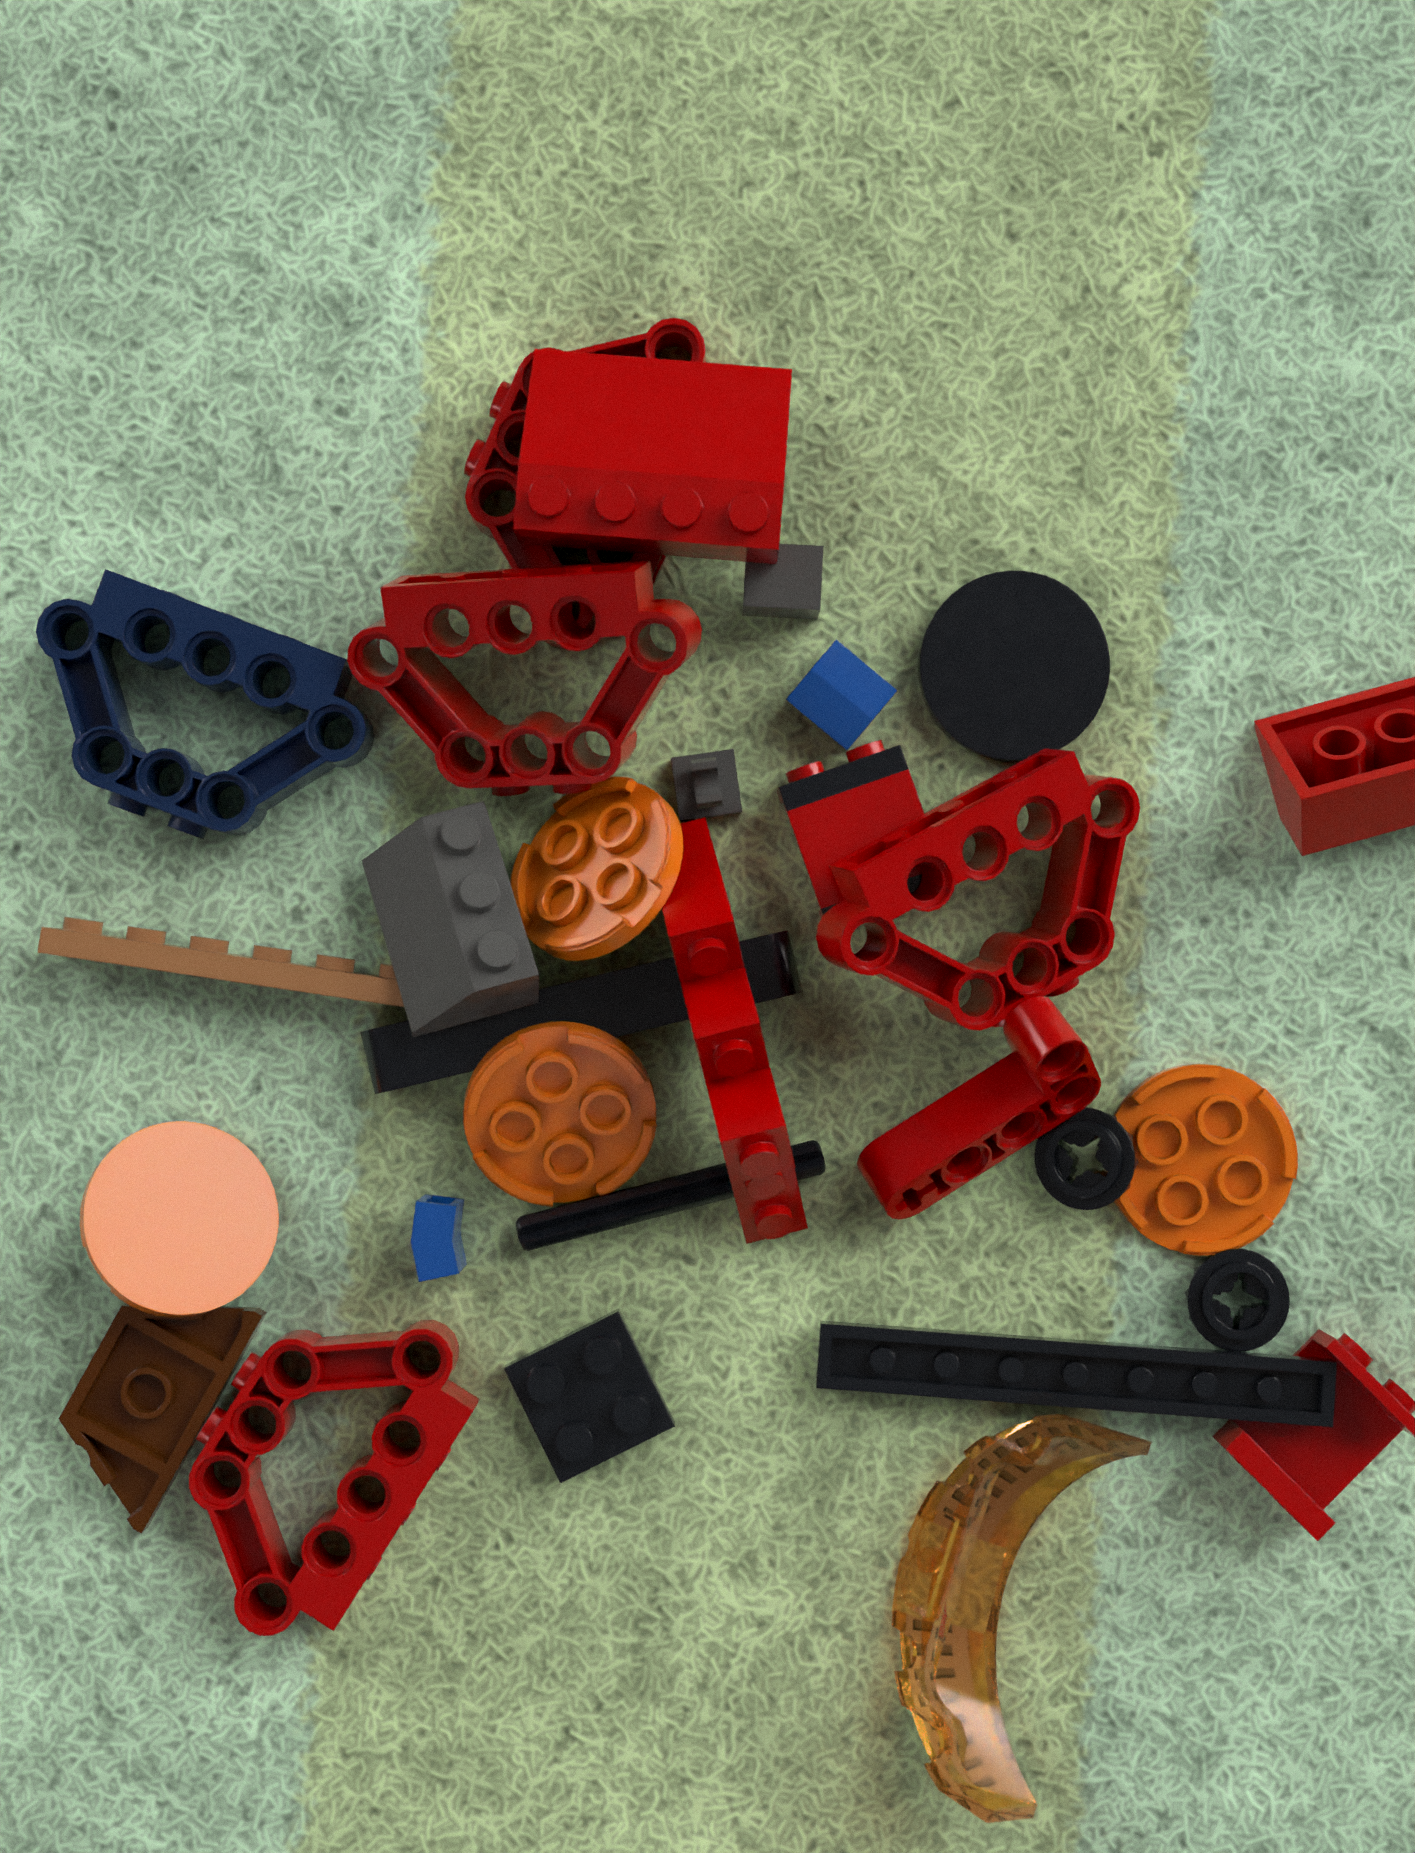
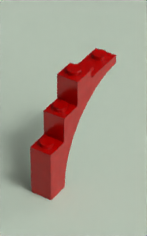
[662,817,808,1244]

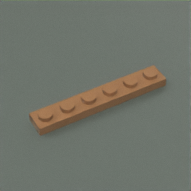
[37,917,404,1007]

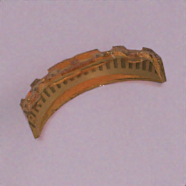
[892,1414,1152,1823]

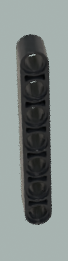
[360,930,803,1094]

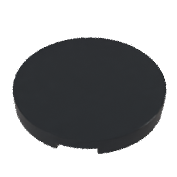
[918,571,1110,762]

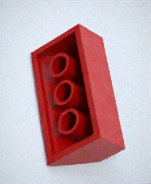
[1254,677,1415,856]

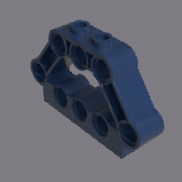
[36,569,375,839]

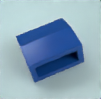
[786,639,897,750]
[411,1194,467,1282]

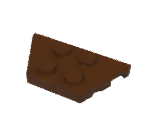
[59,1304,267,1534]

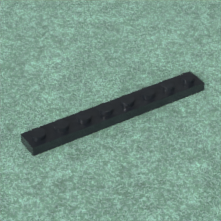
[816,1320,1337,1427]

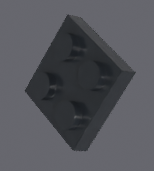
[504,1308,675,1483]

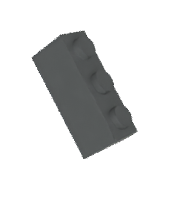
[362,801,539,1037]

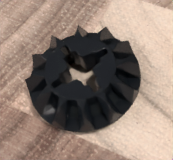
[1034,1106,1138,1210]
[1185,1248,1290,1352]

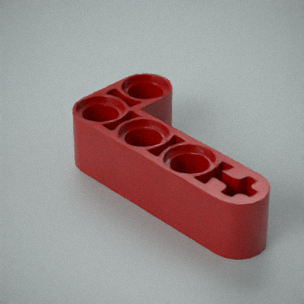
[857,996,1101,1220]

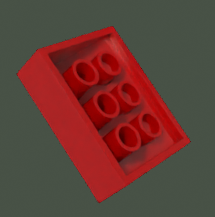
[513,349,792,564]

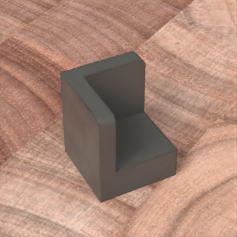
[742,544,824,619]

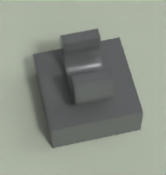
[671,749,742,822]

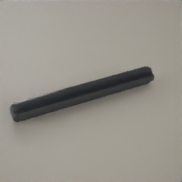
[516,1140,826,1251]

